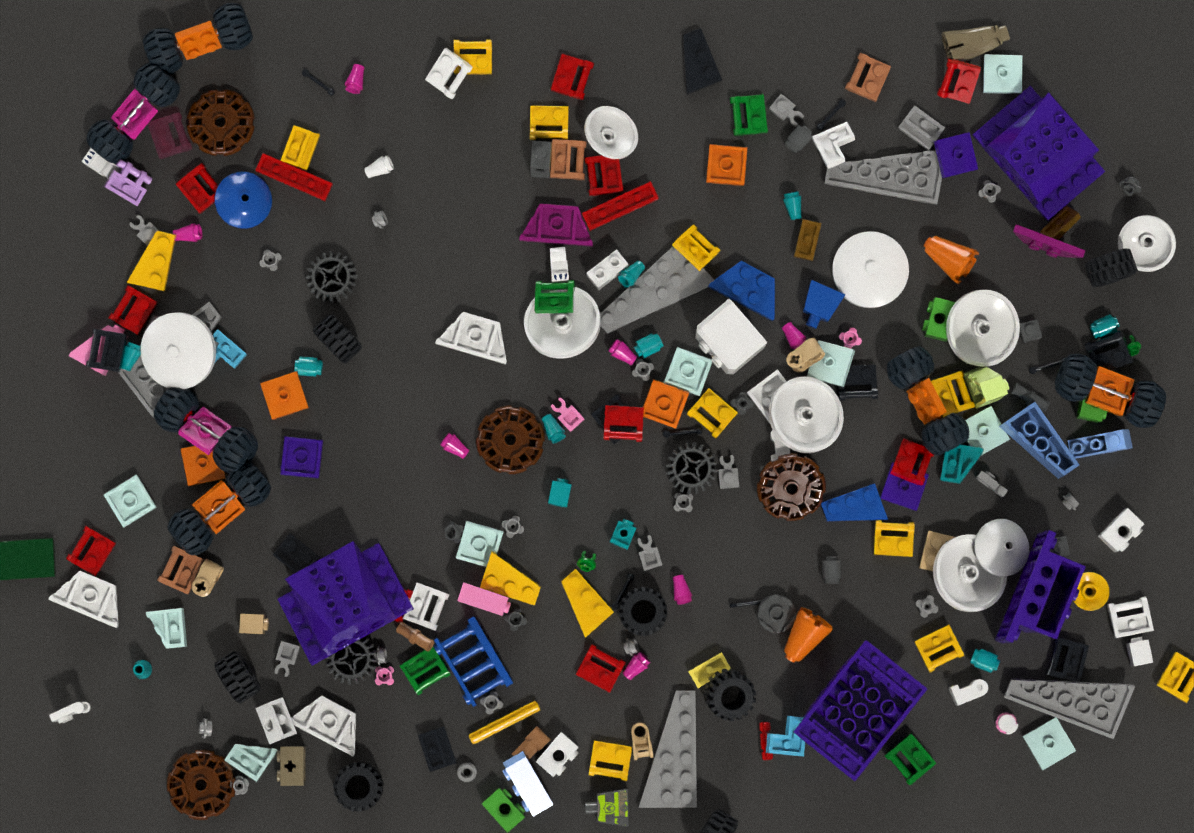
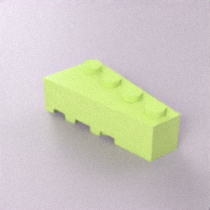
[964,367,1009,409]

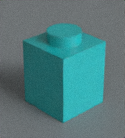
[548,478,572,508]

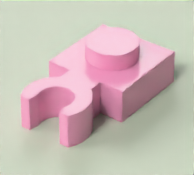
[551,398,585,432]

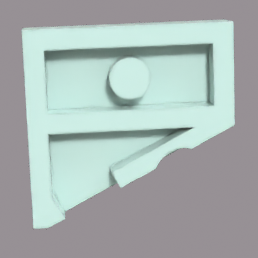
[146,608,187,649]
[224,744,278,782]

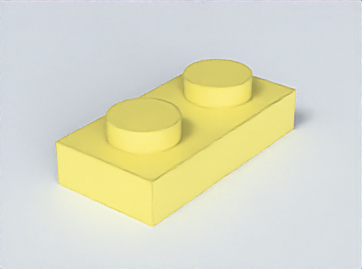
[688,652,731,688]

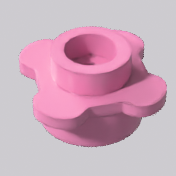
[839,328,862,349]
[375,666,394,685]

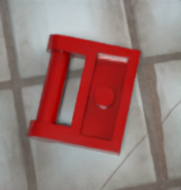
[551,54,594,100]
[937,59,981,104]
[584,155,623,196]
[176,163,218,214]
[109,285,158,335]
[604,405,644,442]
[890,438,934,485]
[66,526,116,576]
[576,644,626,693]

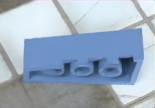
[999,402,1079,479]

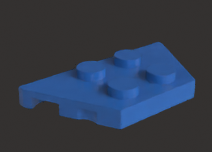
[708,261,775,321]

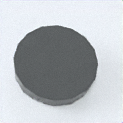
[757,594,796,633]

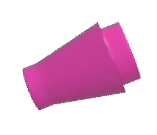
[345,64,365,94]
[173,223,203,242]
[782,322,807,350]
[608,339,637,366]
[440,433,469,459]
[672,575,693,605]
[622,652,651,680]

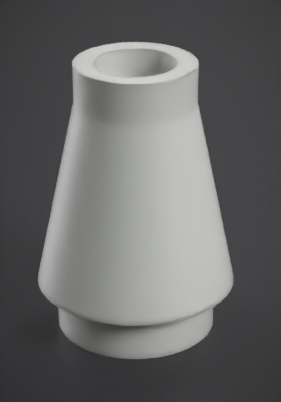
[364,155,394,178]

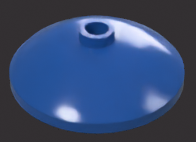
[215,172,272,229]

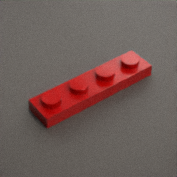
[255,153,333,202]
[582,181,659,231]

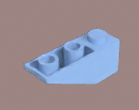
[1068,429,1133,459]

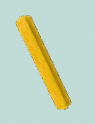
[469,701,540,744]

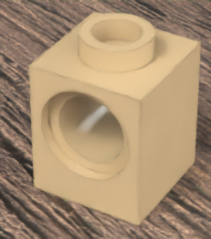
[239,614,269,634]

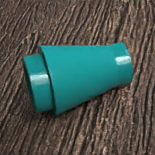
[783,191,802,220]
[618,261,645,287]
[121,342,141,372]
[541,414,566,444]
[133,660,152,679]

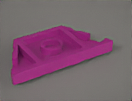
[519,204,593,247]
[1013,224,1085,258]

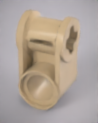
[786,338,825,373]
[192,559,224,597]
[631,722,654,761]

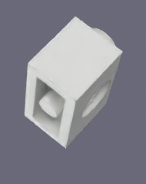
[587,249,628,291]
[1098,508,1144,552]
[256,697,297,744]
[536,732,579,777]

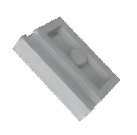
[898,105,945,151]

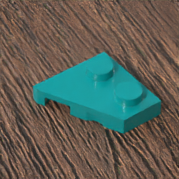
[940,445,984,484]

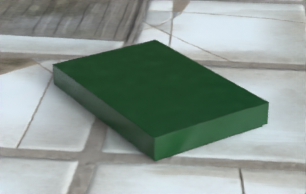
[0,538,56,581]

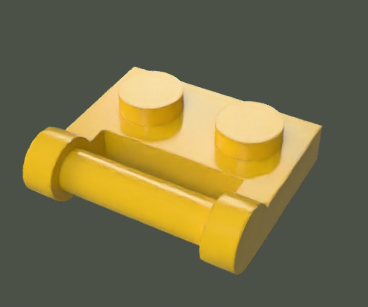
[454,40,492,75]
[530,106,568,140]
[672,224,721,271]
[931,371,975,418]
[687,388,738,439]
[873,520,915,557]
[914,625,964,673]
[1156,652,1194,703]
[589,741,632,781]

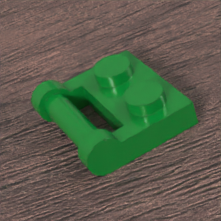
[730,94,768,136]
[534,280,575,314]
[400,646,451,695]
[884,733,936,786]

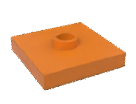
[706,144,747,186]
[260,371,309,420]
[643,379,690,429]
[181,446,226,487]

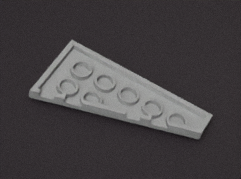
[824,150,942,205]
[600,247,714,334]
[118,302,222,417]
[1004,678,1135,739]
[638,690,697,808]

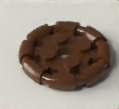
[187,89,255,156]
[476,405,545,474]
[757,454,826,521]
[167,750,236,820]

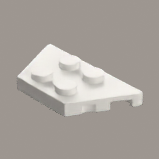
[435,312,507,365]
[48,571,119,628]
[291,696,356,757]

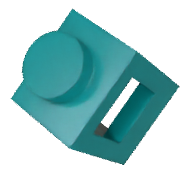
[610,519,636,550]

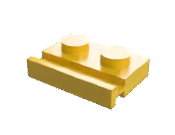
[281,125,320,171]

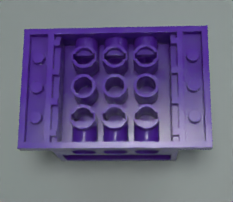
[972,86,1105,221]
[995,530,1086,643]
[278,541,414,666]
[793,640,927,781]

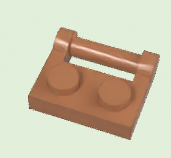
[845,53,891,102]
[550,139,587,180]
[157,546,205,595]

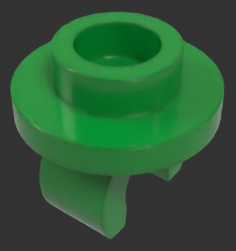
[1128,335,1141,356]
[577,551,596,572]

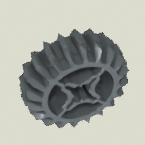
[306,252,358,303]
[666,442,718,494]
[326,638,377,685]

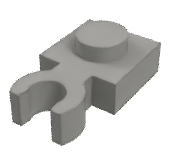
[769,94,804,127]
[129,215,159,246]
[718,455,739,489]
[975,471,1008,497]
[637,535,662,571]
[275,641,300,677]

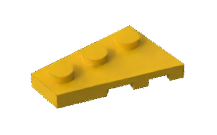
[127,231,176,291]
[480,551,541,606]
[561,569,614,638]

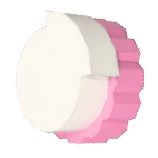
[995,712,1018,734]

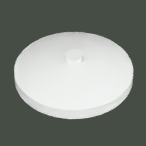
[832,231,909,308]
[524,287,601,359]
[946,290,1020,367]
[141,312,216,389]
[769,377,844,453]
[933,534,1007,612]

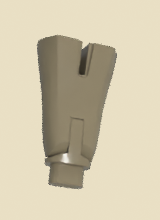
[941,25,1010,63]

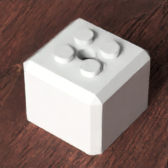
[695,299,767,374]

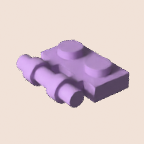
[103,159,153,206]

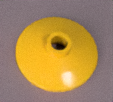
[1073,572,1109,611]

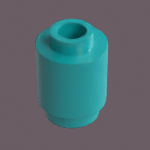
[1089,314,1120,339]
[634,333,664,358]
[295,356,323,377]
[970,649,1000,673]

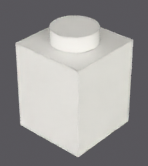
[1126,637,1153,666]

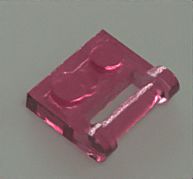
[148,113,193,160]

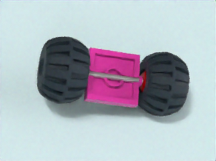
[86,63,180,165]
[154,387,258,473]

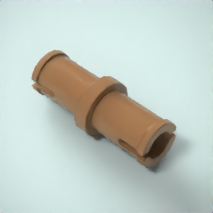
[396,622,434,651]

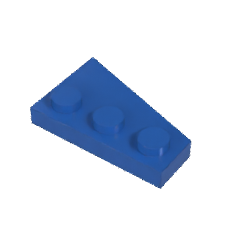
[821,484,888,521]

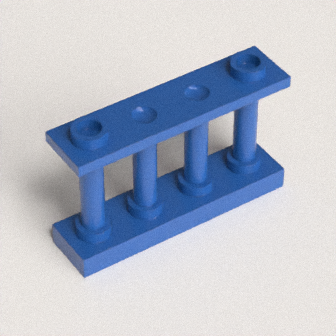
[433,616,514,707]

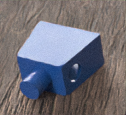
[803,280,845,329]

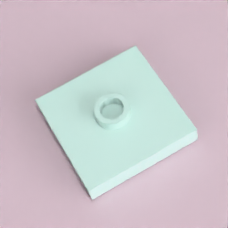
[983,54,1022,94]
[807,340,855,387]
[664,347,712,396]
[965,406,1010,455]
[104,475,157,528]
[456,521,503,567]
[1022,717,1076,770]

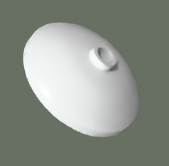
[584,106,638,159]
[1118,215,1176,272]
[975,519,1029,577]

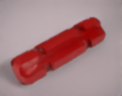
[759,722,773,760]

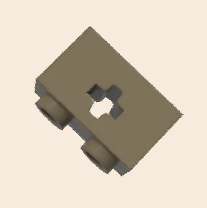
[277,746,306,786]

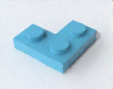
[213,329,247,369]
[766,716,805,757]

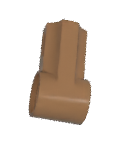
[512,726,551,760]

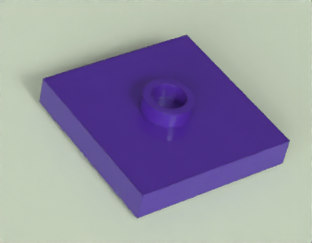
[934,132,978,178]
[281,436,323,479]
[880,462,929,511]

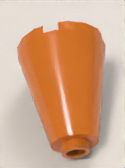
[924,236,979,284]
[784,607,833,663]

